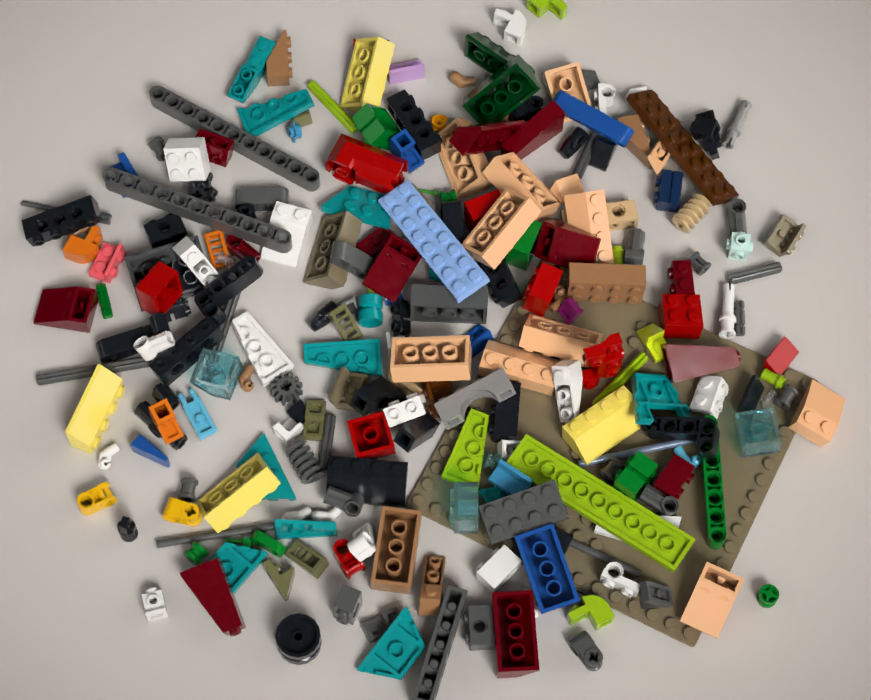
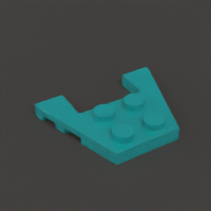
[631,373,694,428]

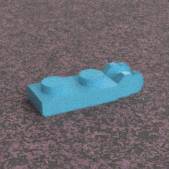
[178,388,218,441]

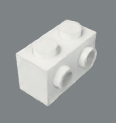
[476,544,522,593]

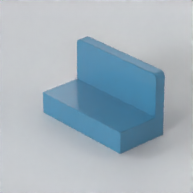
[488,459,533,495]

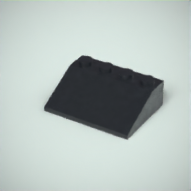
[124,235,204,312]

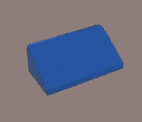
[465,324,494,359]

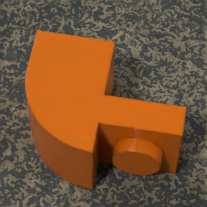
[62,226,103,264]
[148,398,184,446]

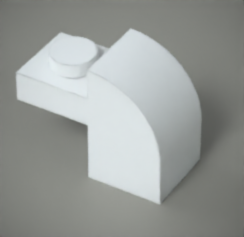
[493,9,526,47]

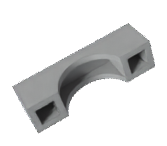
[434,368,517,430]

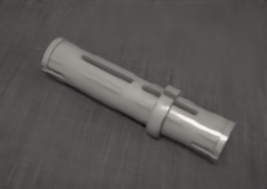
[722,100,752,149]

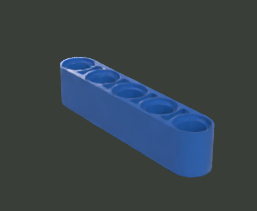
[553,90,635,148]

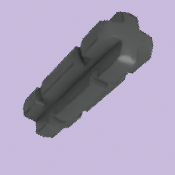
[734,300,745,337]

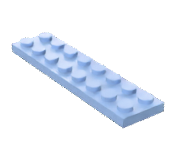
[378,180,490,303]

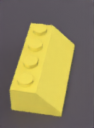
[340,37,395,112]
[65,364,125,454]
[562,385,641,465]
[196,452,281,533]

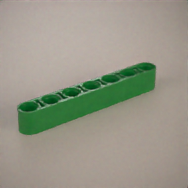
[700,415,727,550]

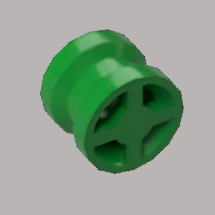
[440,189,457,202]
[183,541,209,566]
[757,584,779,608]

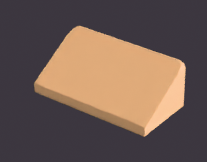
[647,140,671,175]
[550,173,584,203]

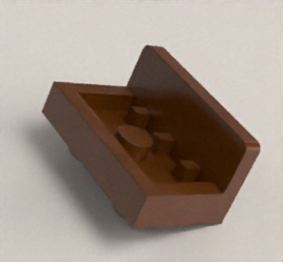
[423,381,453,421]

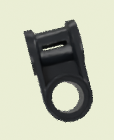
[510,95,543,122]

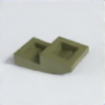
[303,400,326,441]

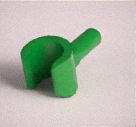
[225,537,253,549]

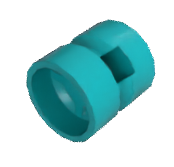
[358,293,383,328]

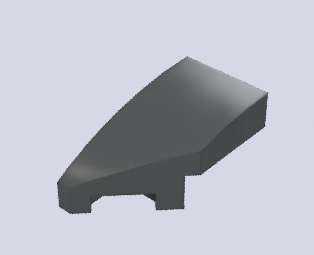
[361,607,398,644]

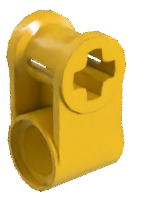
[77,482,117,516]
[162,497,203,527]

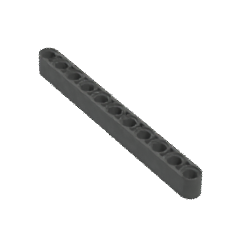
[149,86,320,192]
[102,167,292,253]

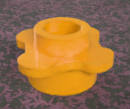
[430,114,448,132]

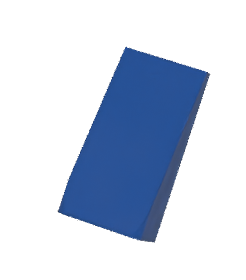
[130,435,170,468]

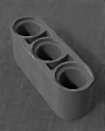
[235,187,289,211]
[330,241,376,279]

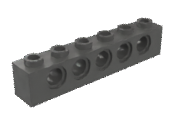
[412,585,468,700]

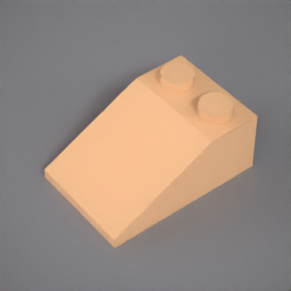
[541,62,591,123]
[788,379,845,447]

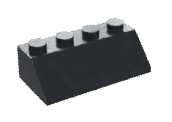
[326,456,408,507]

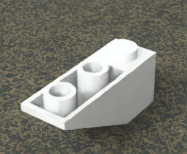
[172,236,220,287]
[551,360,583,422]

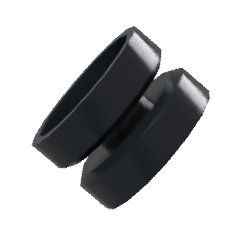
[275,613,322,665]

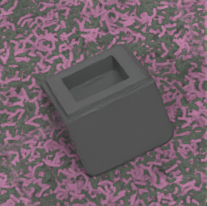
[581,70,600,91]
[336,296,360,322]

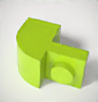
[526,0,567,20]
[566,595,615,631]

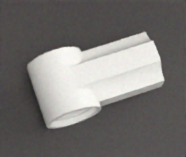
[133,331,175,361]

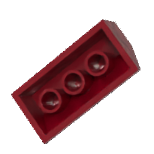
[449,120,526,156]
[491,590,540,679]

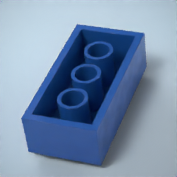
[515,523,580,614]

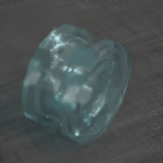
[484,452,499,471]

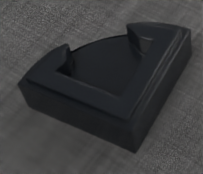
[286,399,306,424]

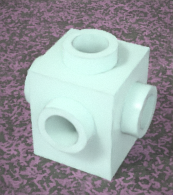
[725,231,753,261]

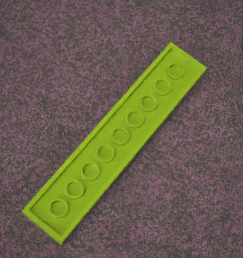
[506,434,695,573]

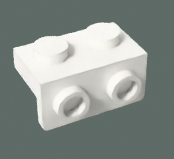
[689,375,729,419]
[383,393,426,427]

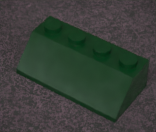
[465,32,535,75]
[462,54,541,124]

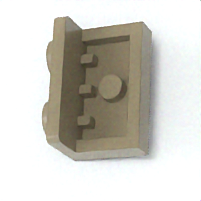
[763,214,806,257]
[329,367,369,412]

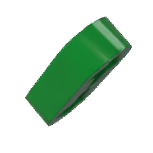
[250,530,287,558]

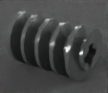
[286,440,325,484]

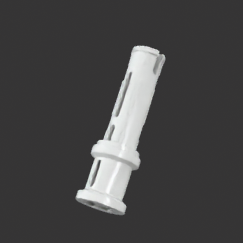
[719,283,736,339]

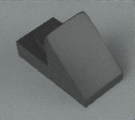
[640,581,673,609]

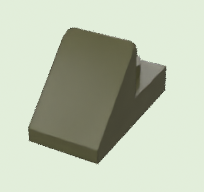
[263,559,295,601]

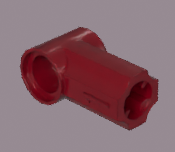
[226,234,261,262]

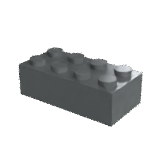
[410,283,488,324]
[479,479,569,545]

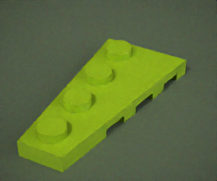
[441,408,489,493]

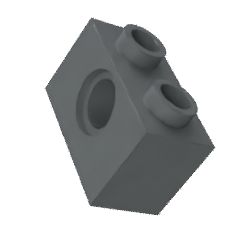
[333,584,362,625]
[464,604,495,651]

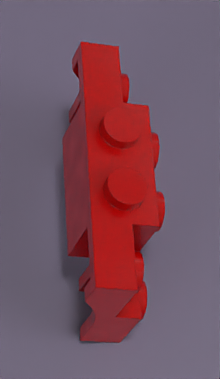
[582,332,624,390]

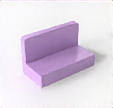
[387,59,425,85]

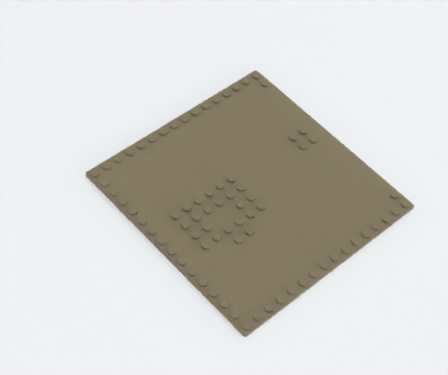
[407,259,818,647]

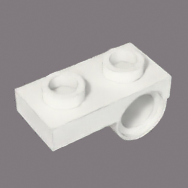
[594,83,616,115]
[347,522,376,562]
[600,562,641,598]

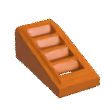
[204,230,232,270]

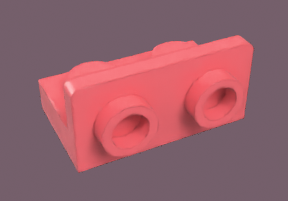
[88,242,126,284]

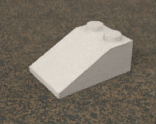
[261,201,313,269]

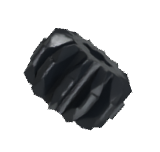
[186,182,216,211]

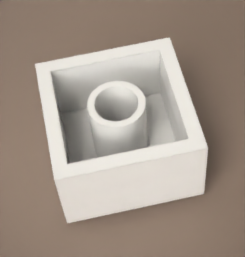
[163,137,211,182]

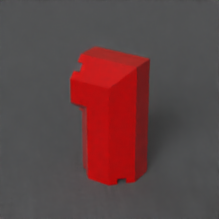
[325,133,408,195]

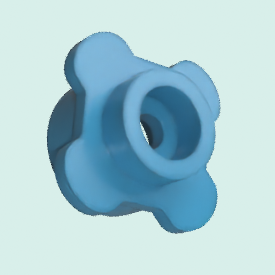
[287,121,302,143]

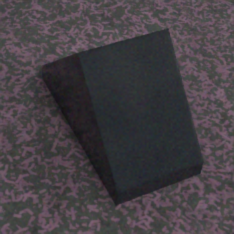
[589,136,618,172]

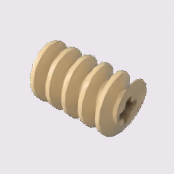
[672,193,710,234]

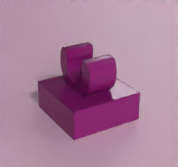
[557,297,584,325]

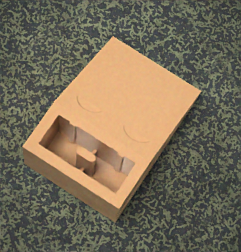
[680,562,744,639]

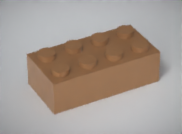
[566,262,646,304]
[371,506,422,595]

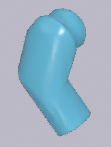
[673,446,701,468]

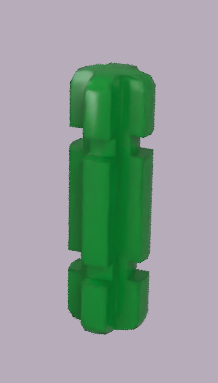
[96,283,113,319]

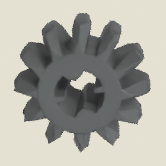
[270,373,303,406]

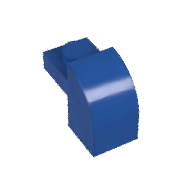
[389,129,425,174]

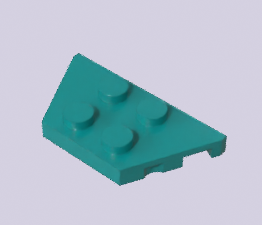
[321,186,391,230]
[236,433,296,501]
[210,542,269,594]
[357,606,426,680]

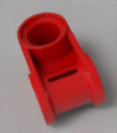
[333,539,366,580]

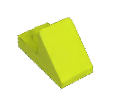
[636,323,667,363]

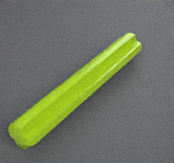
[307,80,358,134]
[592,352,648,405]

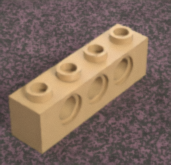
[560,199,639,231]

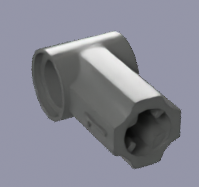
[726,198,747,237]
[623,228,645,265]
[639,484,679,516]
[323,486,365,517]

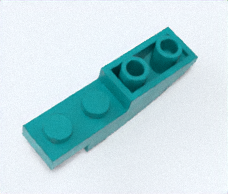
[227,36,276,104]

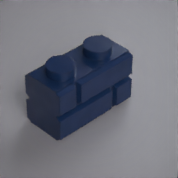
[653,169,683,213]

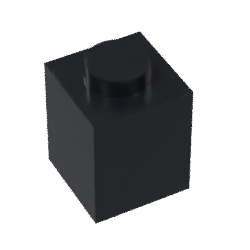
[690,115,721,144]

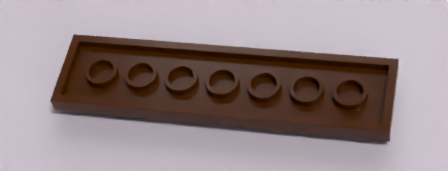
[626,90,739,206]

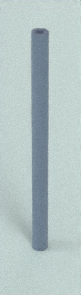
[578,440,694,467]

